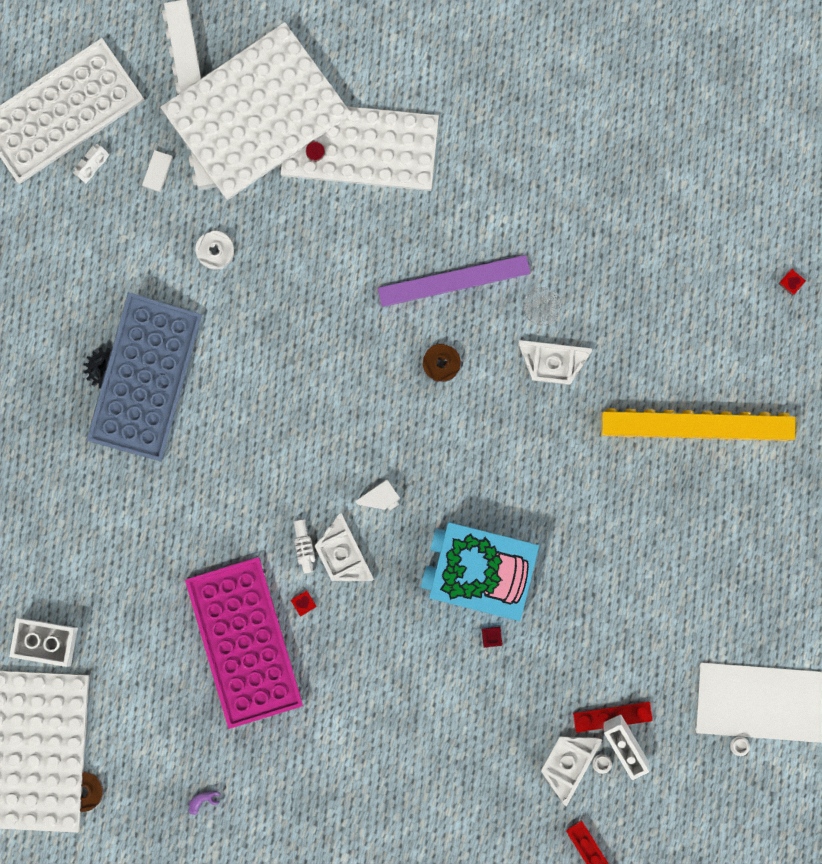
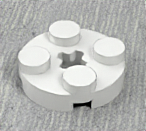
[195,231,234,270]

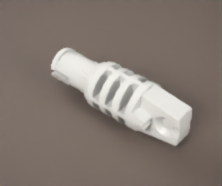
[293,520,315,574]

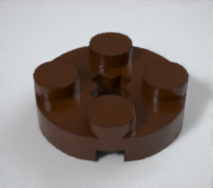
[423,344,461,382]
[80,772,104,812]

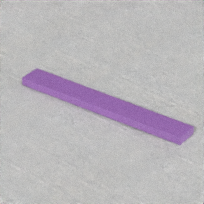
[378,255,530,307]

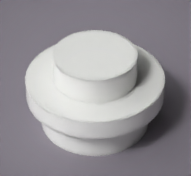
[730,736,750,756]
[592,754,612,774]

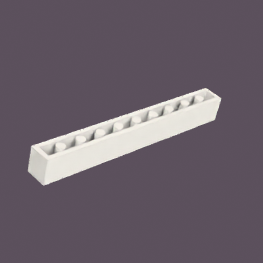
[162,0,217,190]

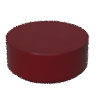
[306,142,325,162]

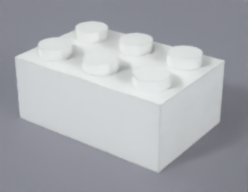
[9,618,78,667]

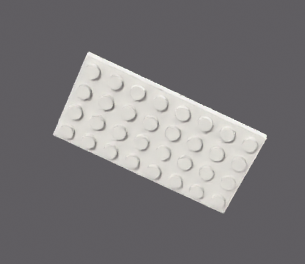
[0,38,145,185]
[281,106,439,191]

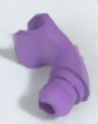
[189,791,221,815]

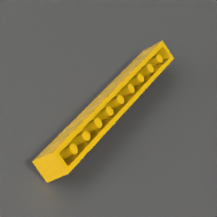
[601,408,795,441]

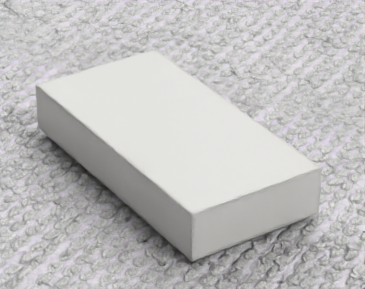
[142,150,173,193]

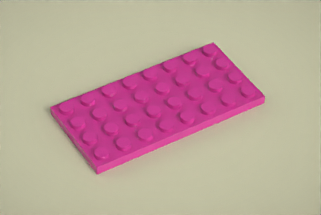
[185,557,303,729]

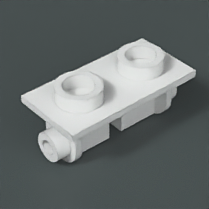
[73,144,109,184]

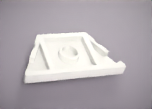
[518,340,592,385]
[315,513,374,581]
[541,736,602,806]

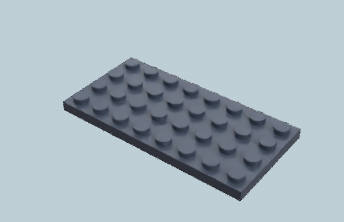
[86,292,202,461]

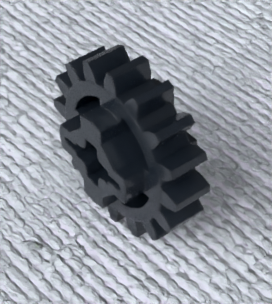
[83,348,111,389]

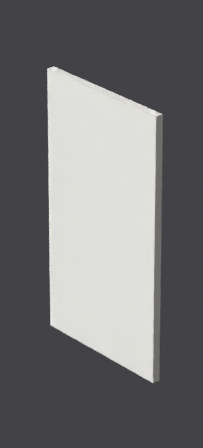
[695,663,822,743]

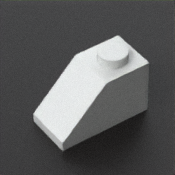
[355,480,400,511]

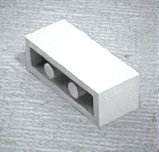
[604,714,649,780]

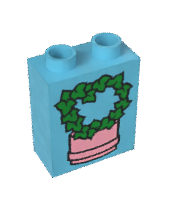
[421,522,539,621]

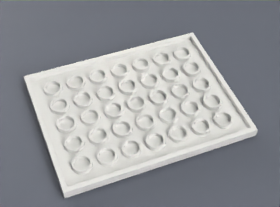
[160,22,351,201]
[0,671,89,833]

